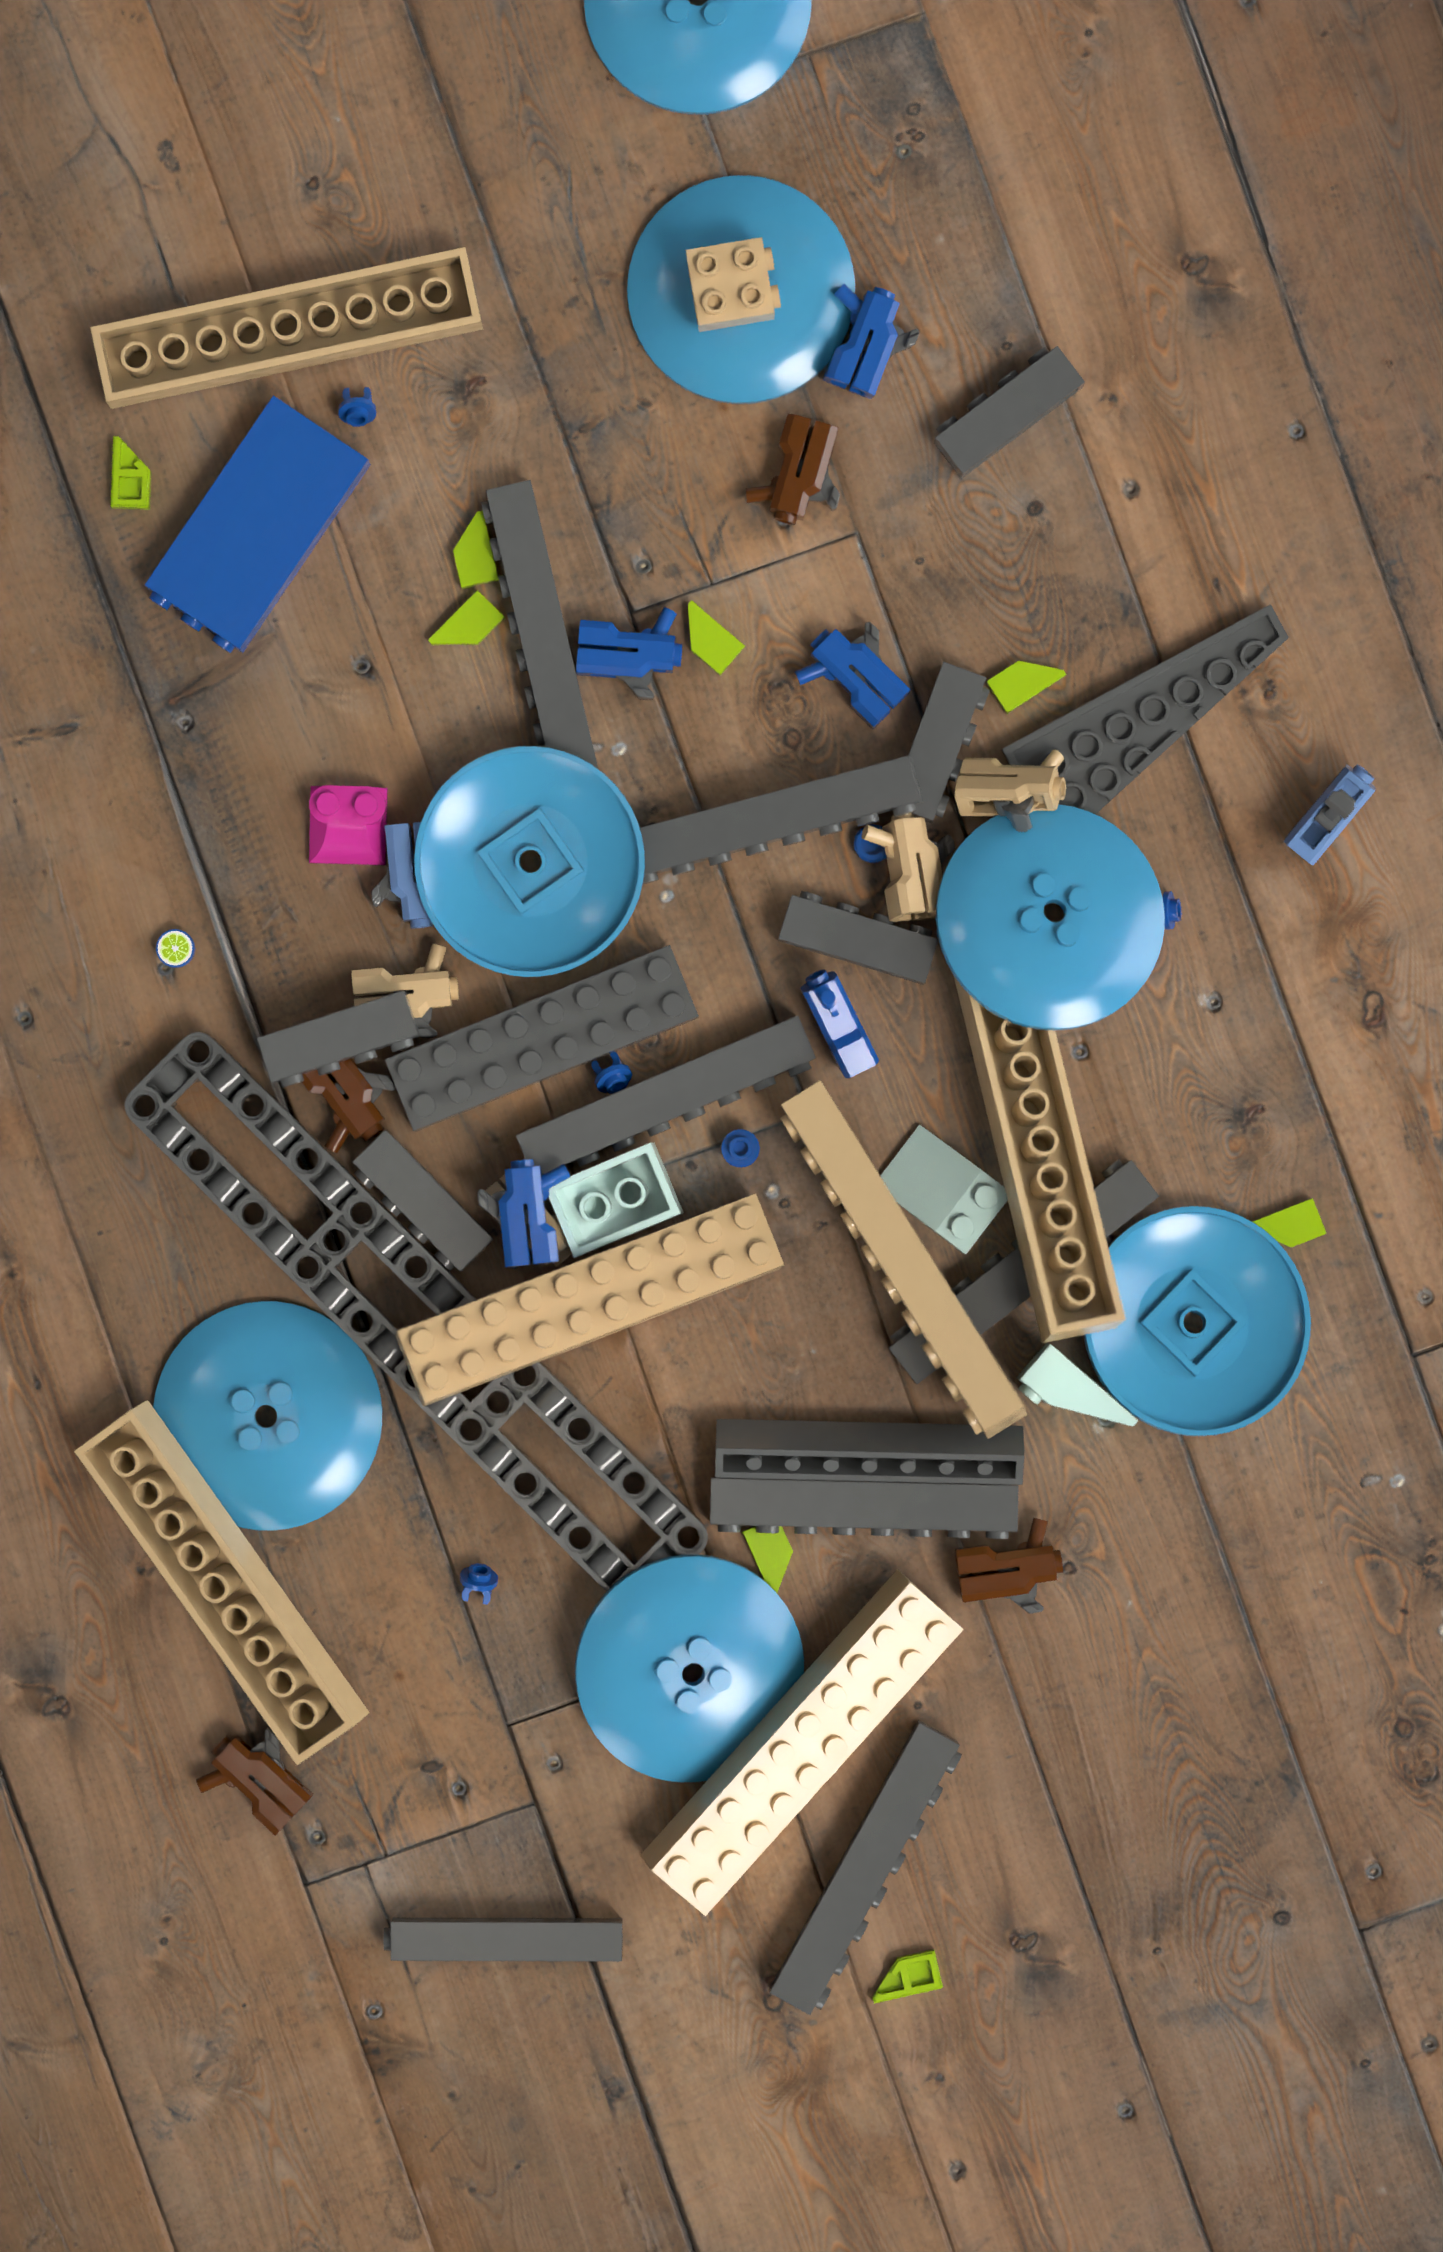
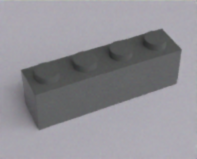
[934,346,1085,479]
[909,662,990,824]
[778,891,939,985]
[257,991,420,1088]
[353,1130,494,1271]

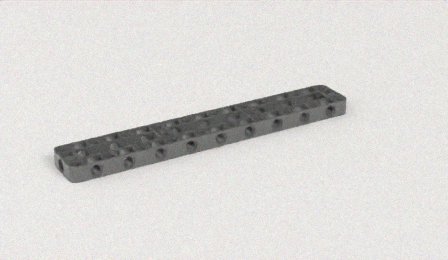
[124,1032,708,1592]

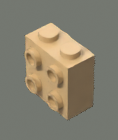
[686,237,781,332]

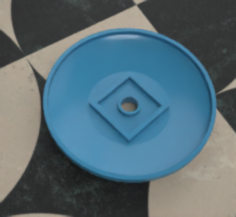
[584,0,811,115]
[627,176,855,404]
[414,746,645,977]
[936,804,1165,1031]
[1084,1206,1311,1437]
[153,1301,383,1531]
[575,1555,804,1782]

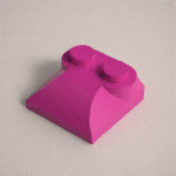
[309,785,388,866]

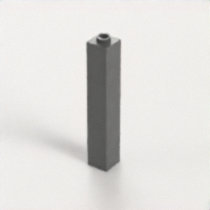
[384,1917,623,1962]

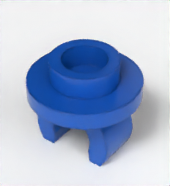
[338,387,376,427]
[1162,891,1182,930]
[592,1052,632,1094]
[721,1129,760,1168]
[460,1563,498,1605]

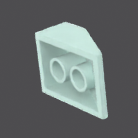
[880,1125,1008,1255]
[549,1143,684,1258]
[1016,1343,1138,1426]

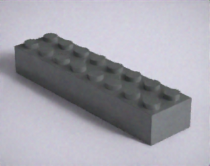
[385,945,699,1132]

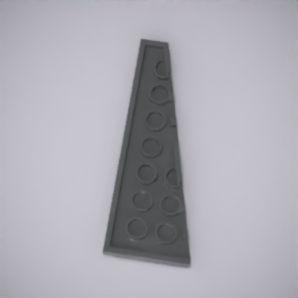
[1001,604,1289,815]

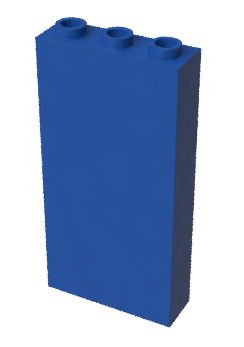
[145,395,371,653]

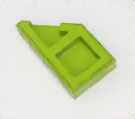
[110,436,151,510]
[453,510,499,589]
[428,590,505,646]
[688,600,745,676]
[986,661,1066,714]
[1252,1198,1327,1248]
[742,1526,793,1593]
[872,1949,943,2004]

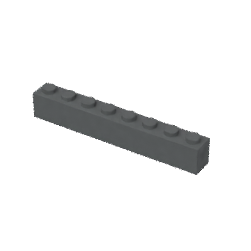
[481,480,598,768]
[640,755,924,885]
[516,1016,816,1175]
[888,1159,1159,1384]
[715,1419,1025,1485]
[710,1477,1019,1539]
[769,1720,962,2015]

